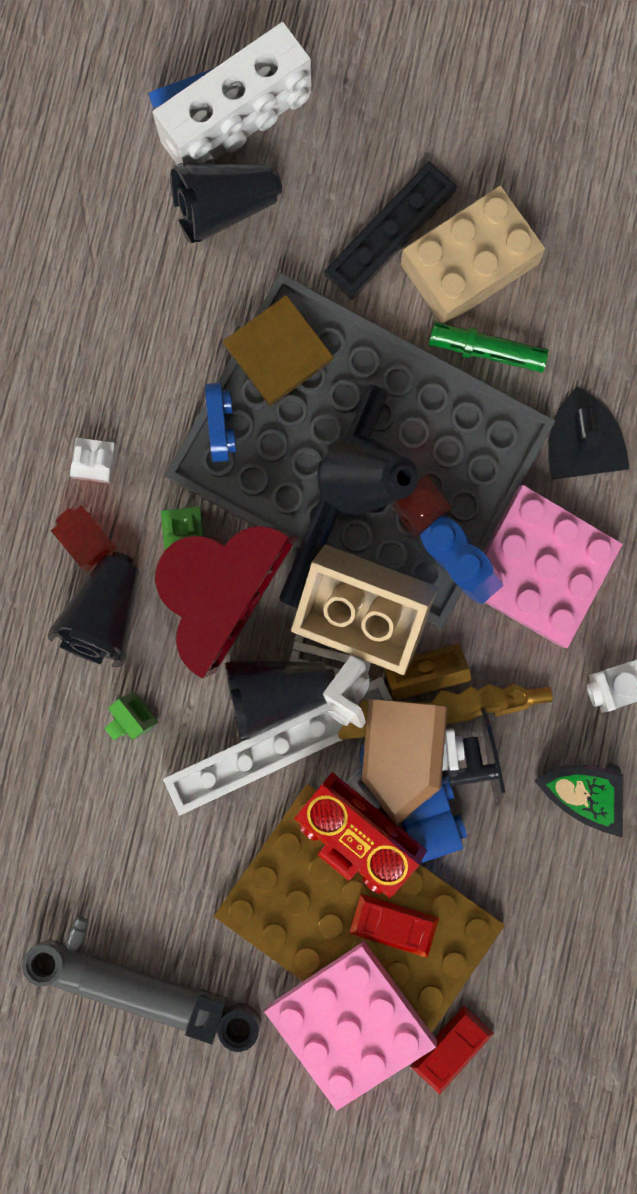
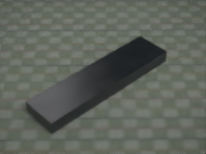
[324,161,457,300]

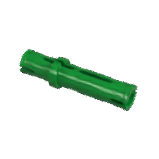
[429,321,549,373]

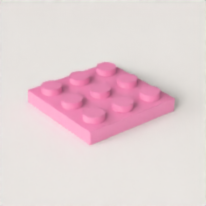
[483,485,623,648]
[264,941,437,1111]

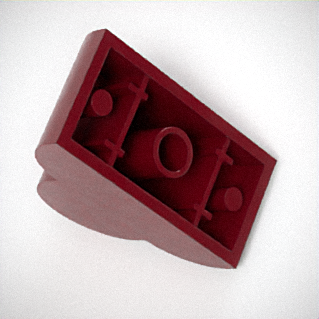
[155,526,298,679]

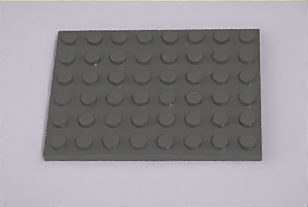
[165,273,555,629]

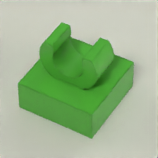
[161,507,204,550]
[104,692,159,741]

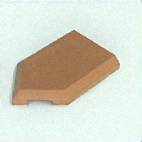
[362,699,448,826]

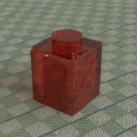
[392,475,452,539]
[50,505,117,572]

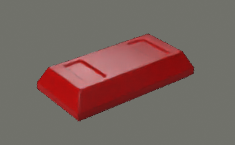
[349,894,439,958]
[410,1005,494,1095]

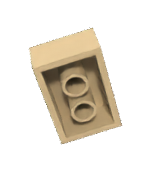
[400,185,545,324]
[291,544,438,675]

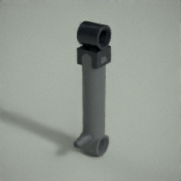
[22,916,261,1052]

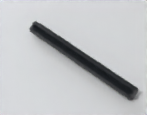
[279,384,387,608]

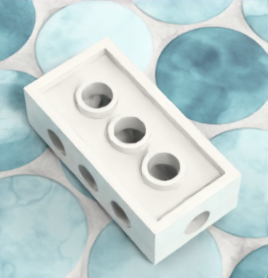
[152,22,311,165]

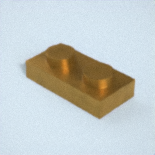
[384,643,471,701]

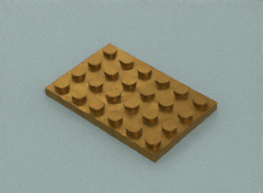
[213,783,505,1033]

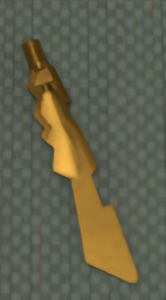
[338,683,553,739]

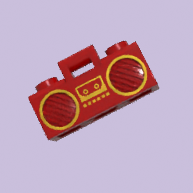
[294,772,427,898]

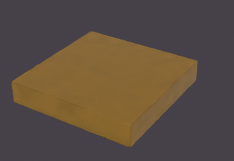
[223,295,333,406]

